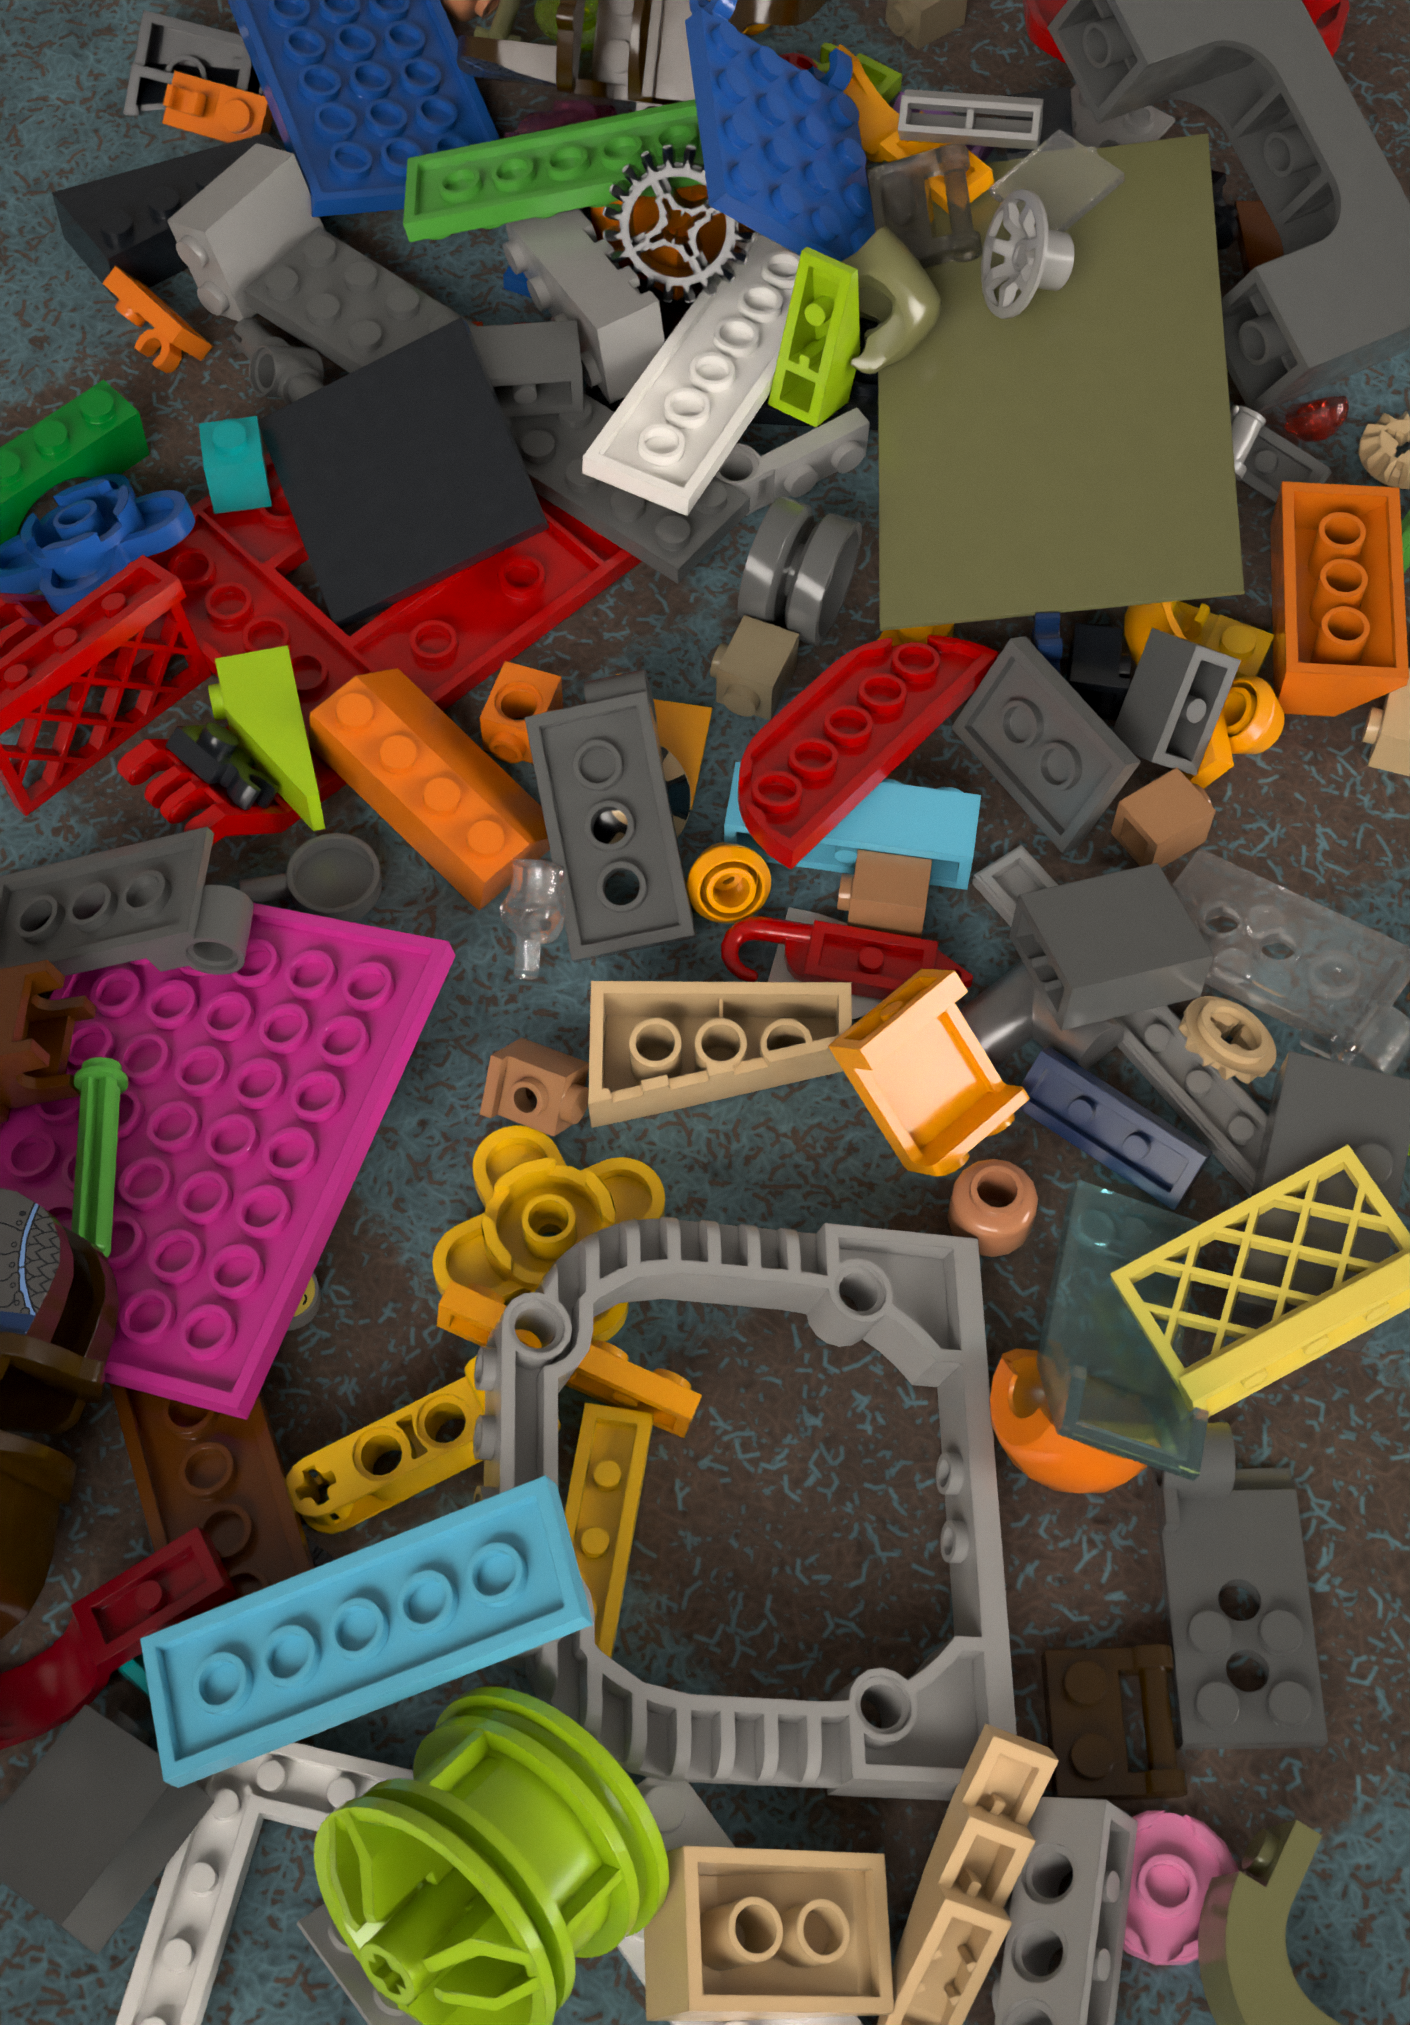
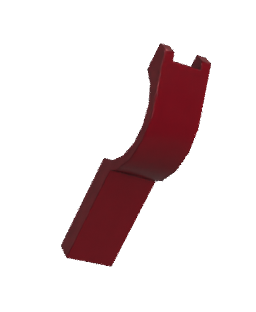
[0,1526,236,1750]

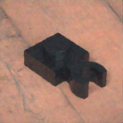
[165,723,279,810]

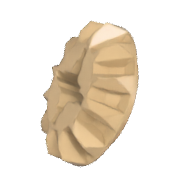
[1358,411,1410,489]
[1178,996,1276,1084]

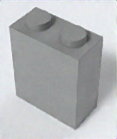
[167,143,325,321]

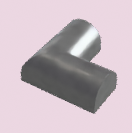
[960,961,1124,1070]

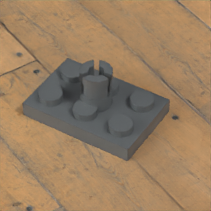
[951,636,1141,853]

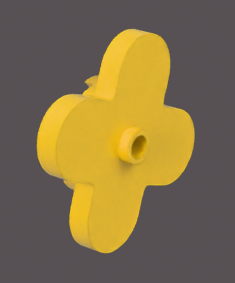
[432,1125,665,1342]

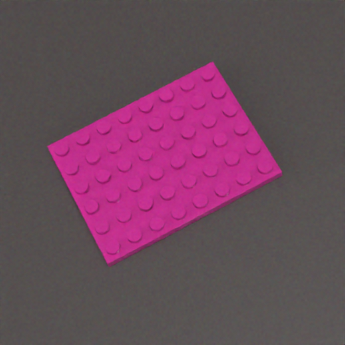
[0,903,456,1420]

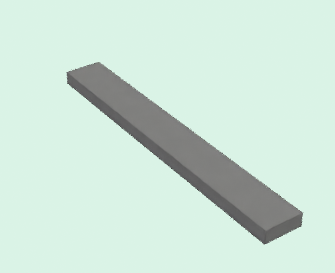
[972,845,1268,1196]

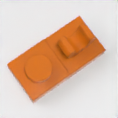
[162,71,273,143]
[102,266,213,373]

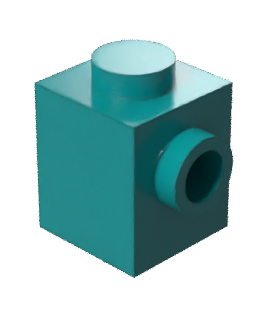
[199,416,272,514]

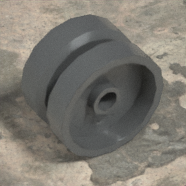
[737,496,862,646]

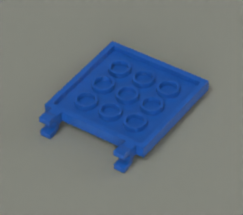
[685,0,876,262]

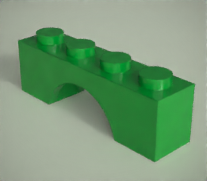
[0,379,150,545]

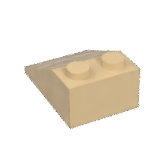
[644,1846,894,2021]

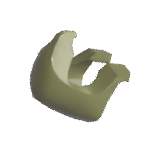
[841,226,942,374]

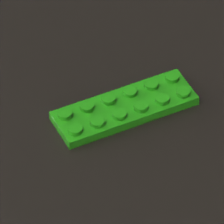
[403,99,705,242]

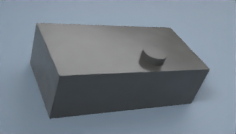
[1231,1051,1410,1353]

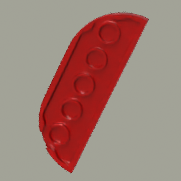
[738,635,999,869]

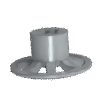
[981,189,1074,319]

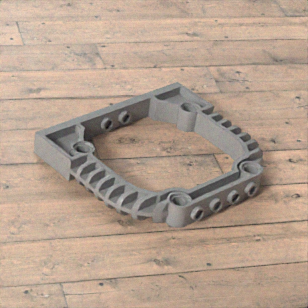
[473,1217,1017,1801]

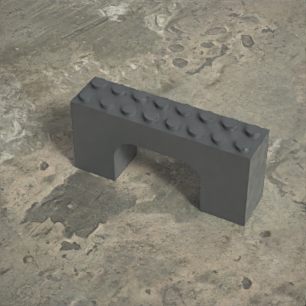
[1047,0,1410,414]

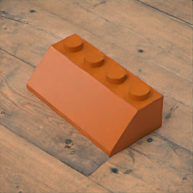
[1270,481,1409,717]
[309,668,550,911]

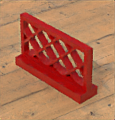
[0,555,212,816]

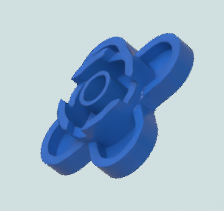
[0,474,195,615]

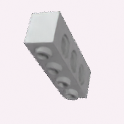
[992,1797,1138,2025]

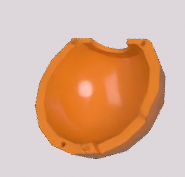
[989,1348,1160,1494]

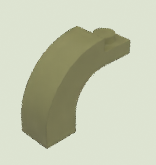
[1198,1819,1342,2025]

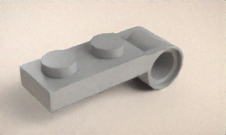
[715,407,870,516]

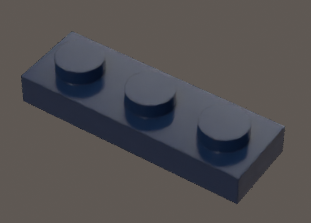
[1019,1046,1213,1211]

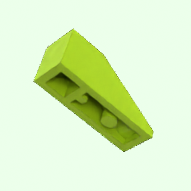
[767,247,860,427]
[208,645,325,831]

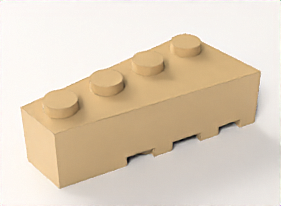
[588,981,852,1128]

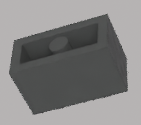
[469,320,584,417]
[1113,628,1241,776]

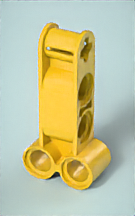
[286,1355,561,1534]

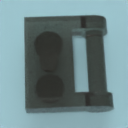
[867,144,983,269]

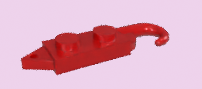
[721,916,973,1000]

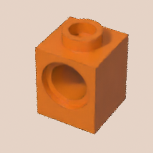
[480,661,563,764]

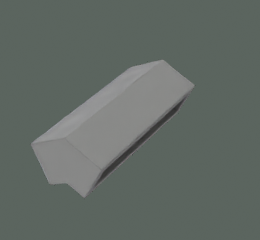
[898,89,1044,150]

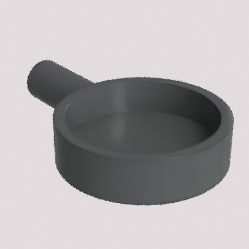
[239,833,382,922]

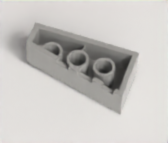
[503,209,665,404]

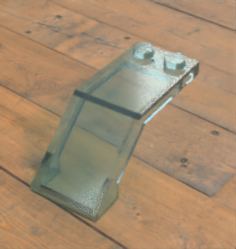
[1036,1179,1209,1481]

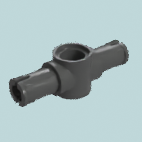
[231,318,324,405]

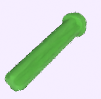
[71,1057,128,1258]

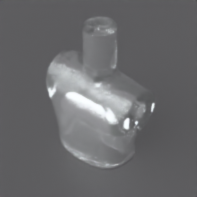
[499,859,565,980]

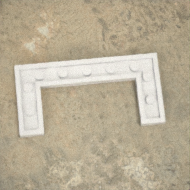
[115,1742,413,2025]

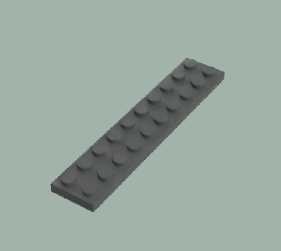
[244,227,750,584]

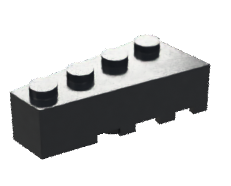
[52,132,282,302]

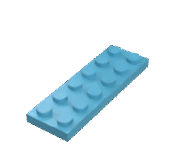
[140,1475,593,1788]

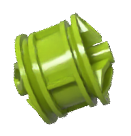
[314,1686,669,2025]

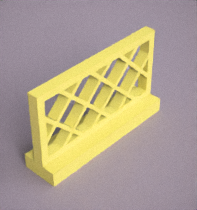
[1110,1144,1410,1422]

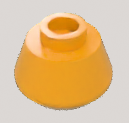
[1223,675,1285,754]
[687,842,771,924]

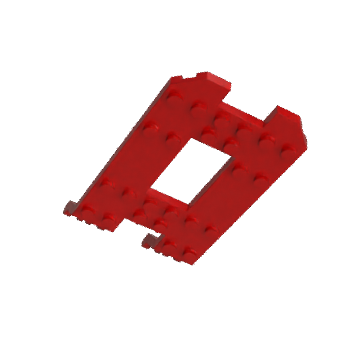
[0,321,642,846]

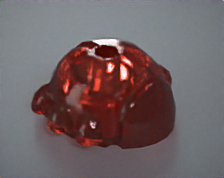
[1283,396,1349,442]

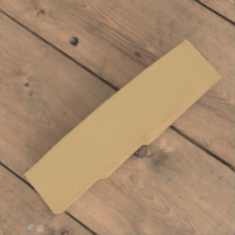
[877,1723,1059,2025]

